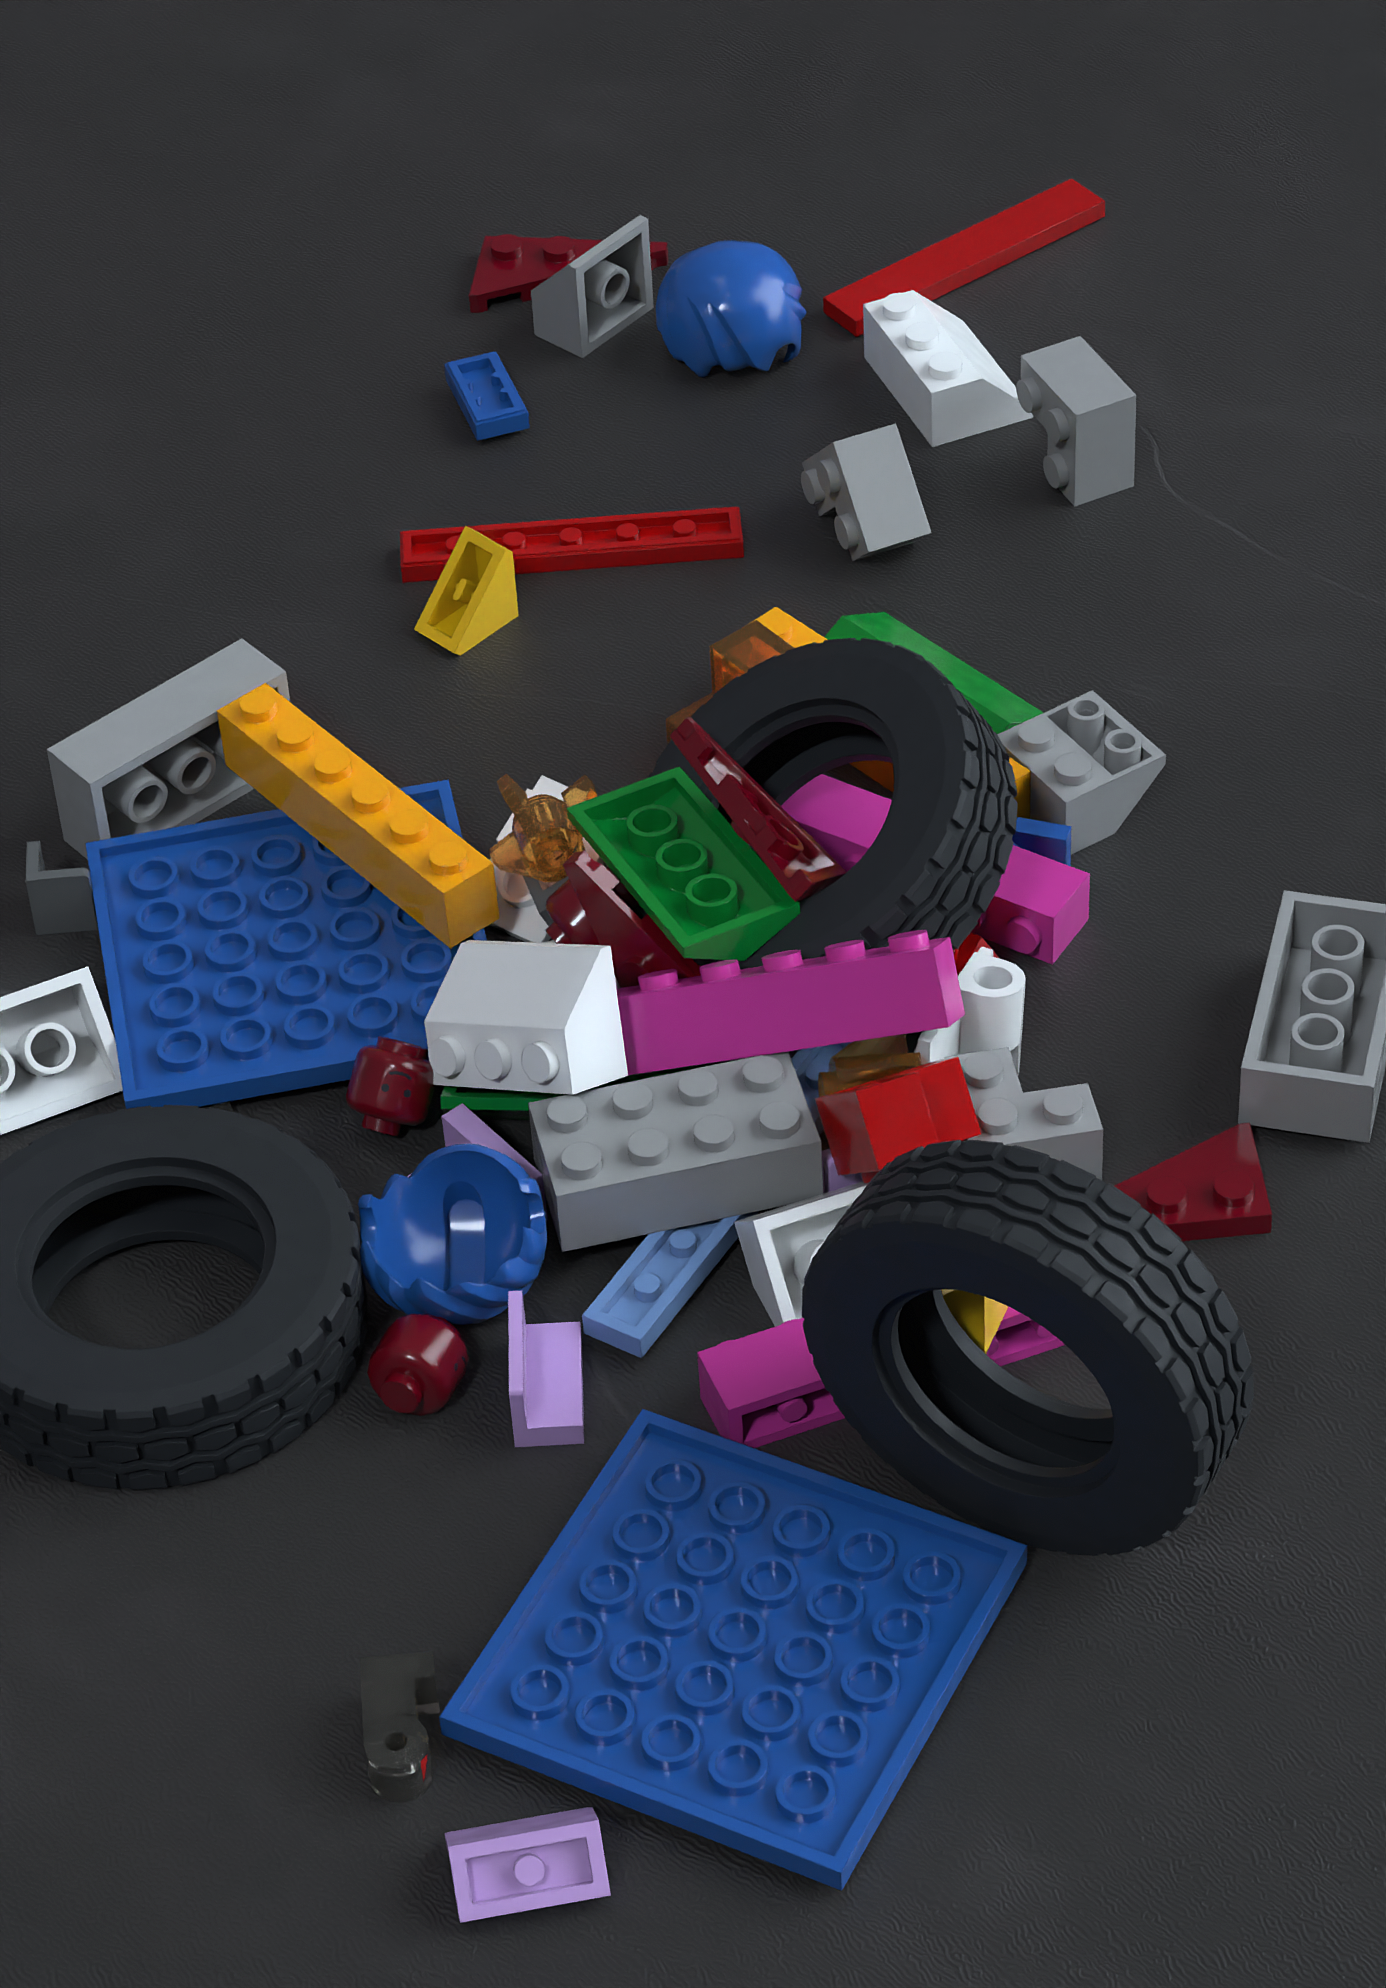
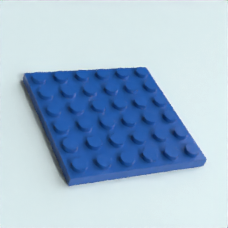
[85,779,487,1109]
[439,1409,1027,1891]

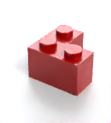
[815,1057,981,1184]

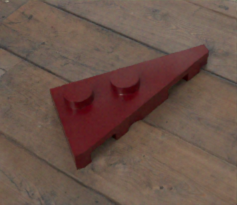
[469,234,668,313]
[669,717,847,902]
[562,850,701,988]
[1114,1122,1272,1241]

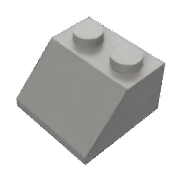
[531,215,654,358]

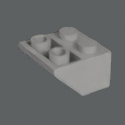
[997,690,1166,855]

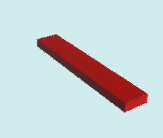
[823,178,1105,337]
[400,506,744,583]

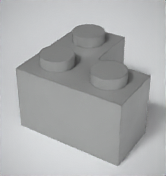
[1016,336,1136,507]
[801,423,932,561]
[944,1047,1103,1180]

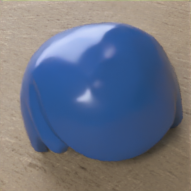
[656,240,807,378]
[358,1144,547,1325]

